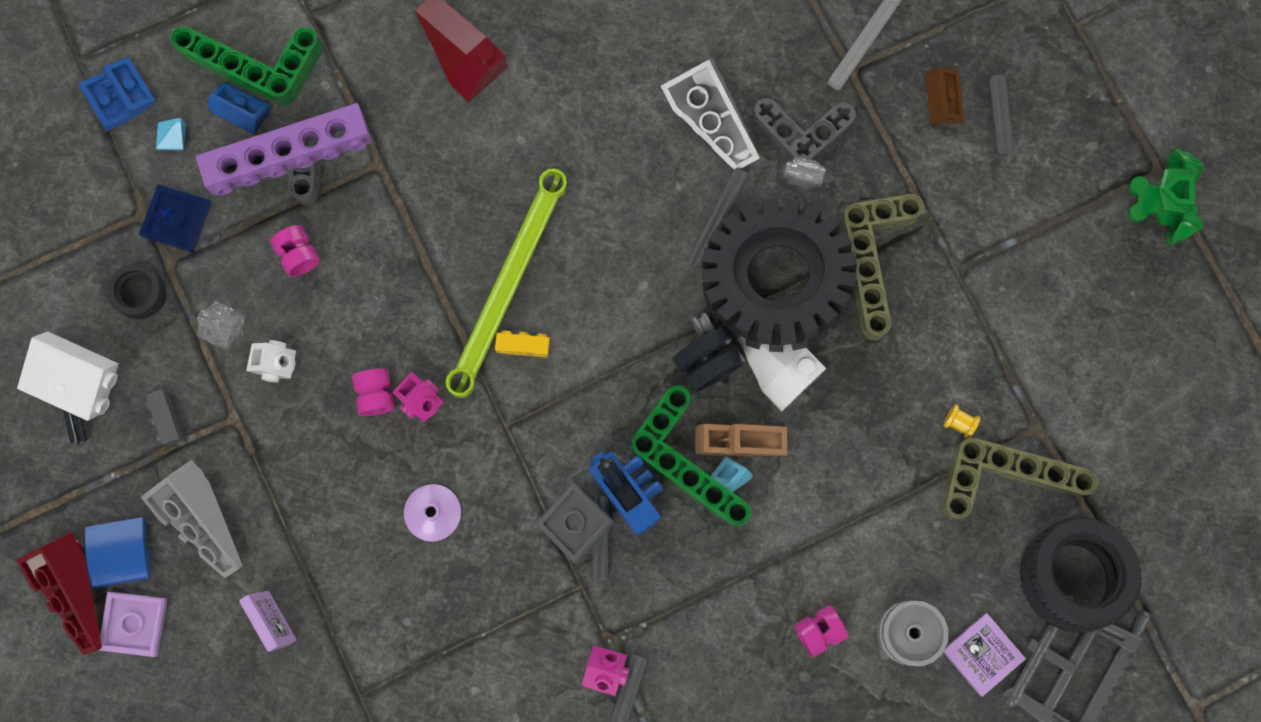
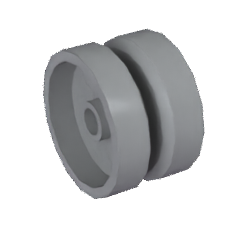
[877,601,948,666]

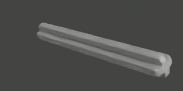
[828,0,902,90]

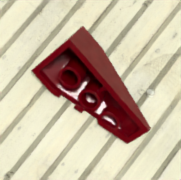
[415,0,508,103]
[16,532,102,655]

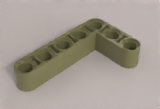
[840,194,924,341]
[940,438,1098,521]

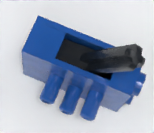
[588,451,663,538]

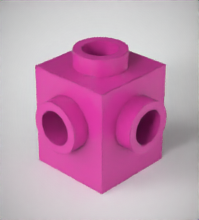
[392,372,444,422]
[581,645,629,696]

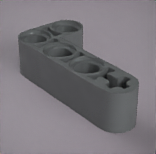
[211,147,320,206]

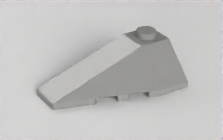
[661,58,760,169]
[141,460,243,578]

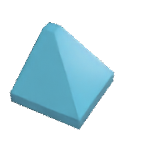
[156,118,186,150]
[711,456,753,492]

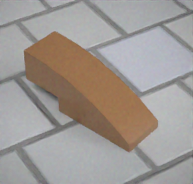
[695,424,787,456]

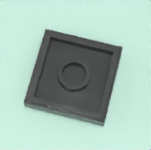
[535,482,616,564]

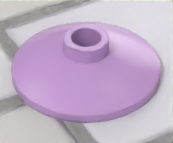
[404,484,461,541]

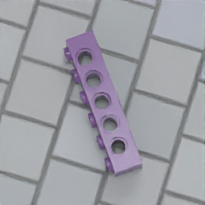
[196,103,372,195]

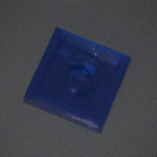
[139,184,212,253]

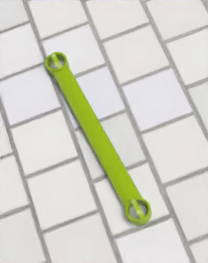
[446,169,567,398]

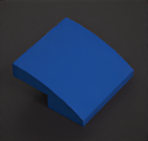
[78,57,155,132]
[85,517,150,589]

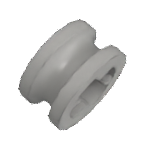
[692,313,714,338]

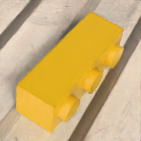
[495,331,550,358]

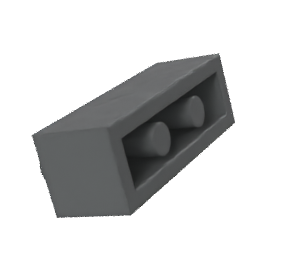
[145,389,184,447]

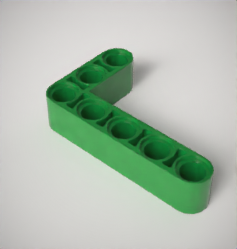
[170,26,323,106]
[631,386,751,527]

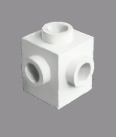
[246,340,296,383]

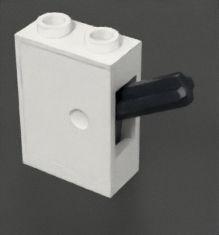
[17,332,119,445]

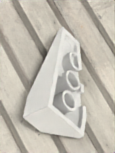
[737,337,826,412]

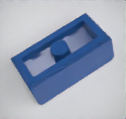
[208,82,271,134]

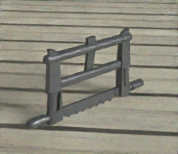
[1002,594,1151,722]

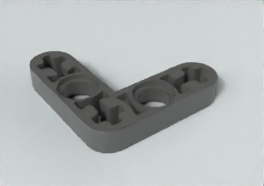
[753,98,856,165]

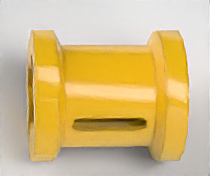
[943,404,981,439]

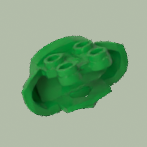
[1128,148,1205,246]

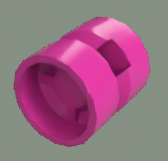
[270,225,321,277]
[352,369,395,416]
[794,605,849,658]

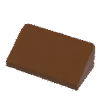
[925,67,964,125]

